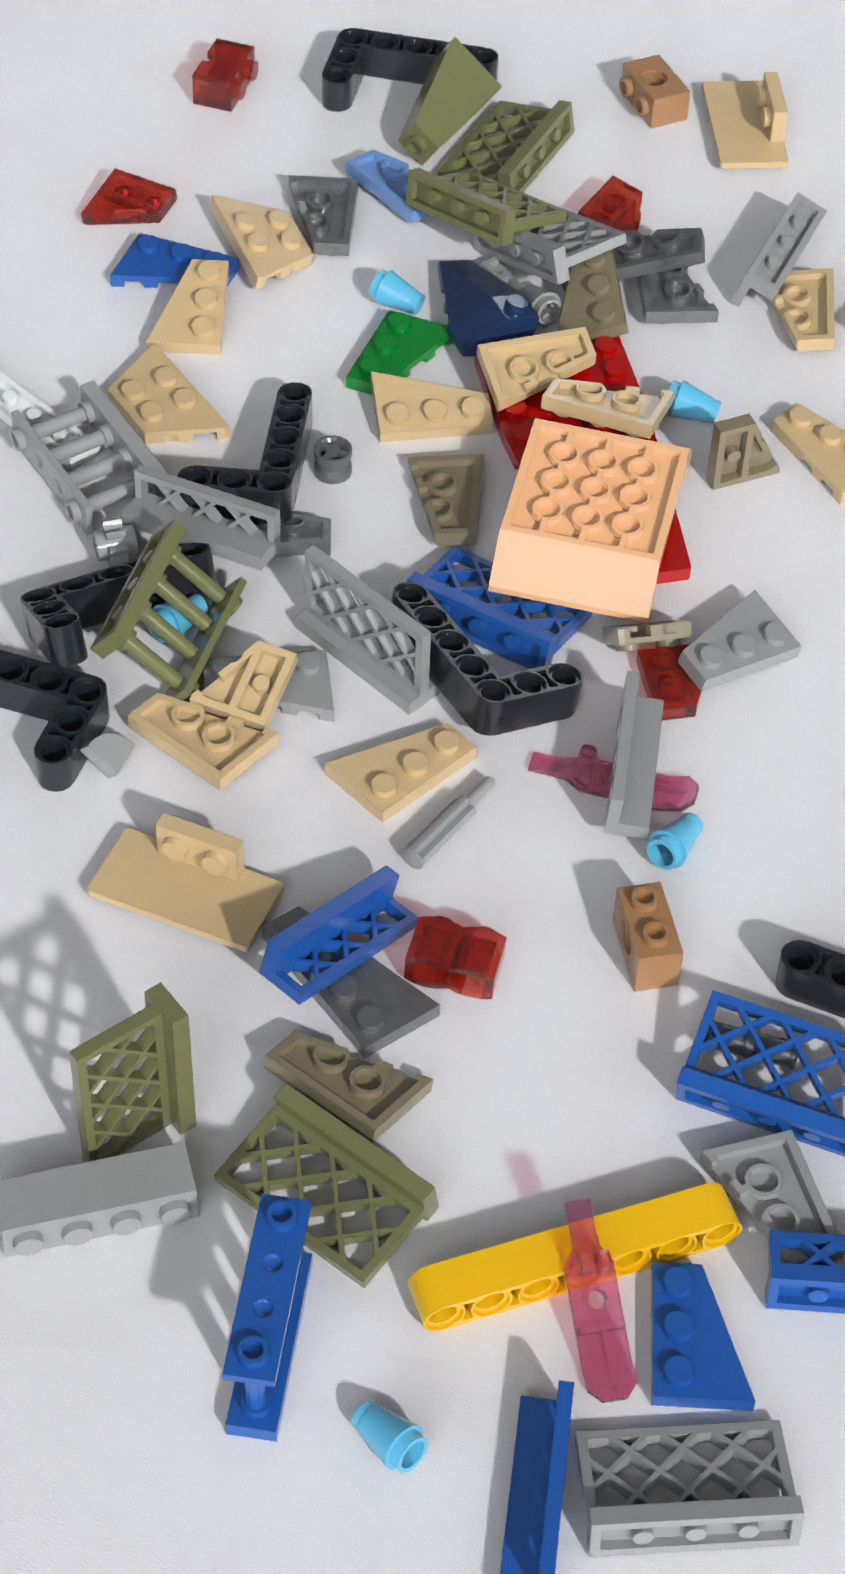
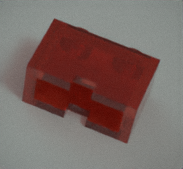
[192,38,259,112]

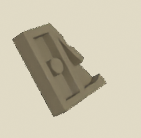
[706,414,780,490]
[602,620,692,651]

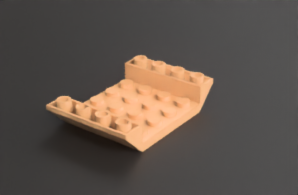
[488,418,692,623]

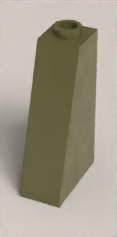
[398,37,503,165]

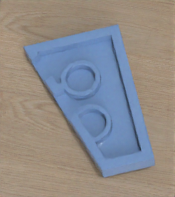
[346,149,431,224]

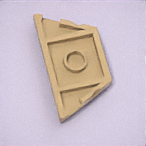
[210,195,313,289]
[107,344,229,444]

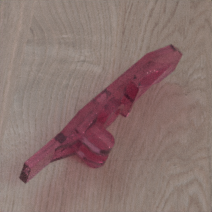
[528,744,699,812]
[564,1198,637,1403]

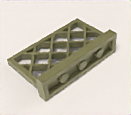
[437,100,575,193]
[406,168,567,247]
[69,982,196,1162]
[214,1083,439,1288]

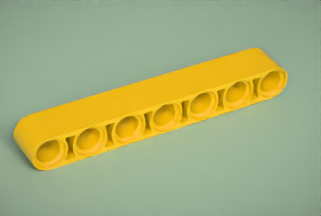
[407,1182,742,1331]

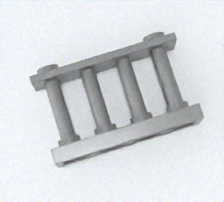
[9,380,168,536]

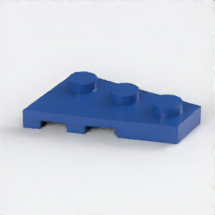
[110,233,239,288]
[651,1262,756,1411]

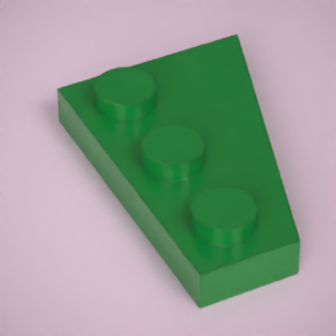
[346,310,453,395]

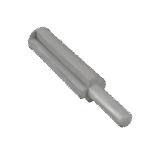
[402,776,495,869]

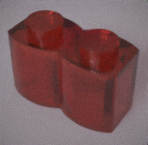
[404,916,507,999]

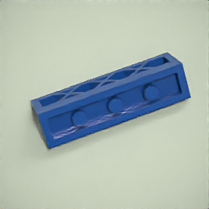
[259,865,419,1005]
[765,1230,845,1314]
[500,1380,574,1574]

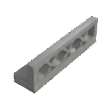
[730,192,827,307]
[121,465,281,571]
[604,671,664,839]

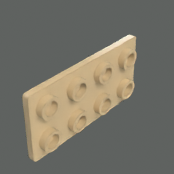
[702,72,789,170]
[87,812,284,952]

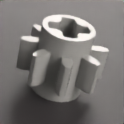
[92,517,138,567]

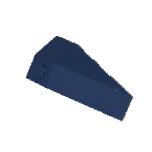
[437,260,539,357]

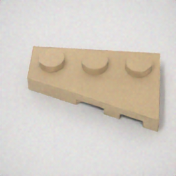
[146,259,229,354]
[770,268,835,352]
[476,327,597,413]
[370,371,494,442]
[541,378,674,439]
[771,402,845,505]
[128,692,279,791]
[325,723,477,823]

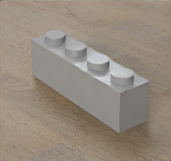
[0,1142,199,1257]

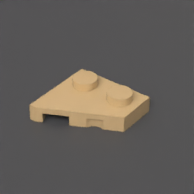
[189,640,298,731]

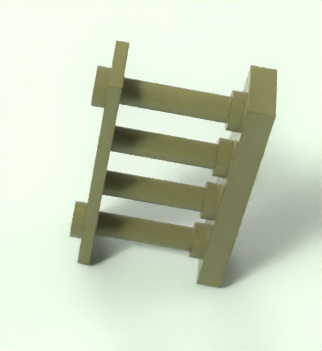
[90,520,247,702]

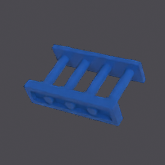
[222,1193,312,1442]

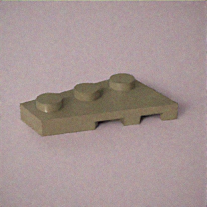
[557,249,629,341]
[407,454,486,546]
[264,1030,433,1143]

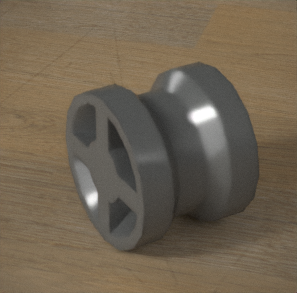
[313,435,352,484]

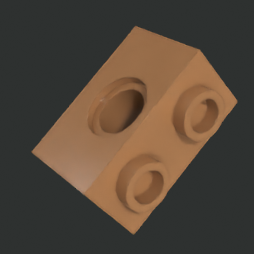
[619,54,690,128]
[613,881,684,992]

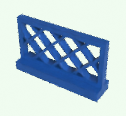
[407,545,592,669]
[676,990,845,1157]

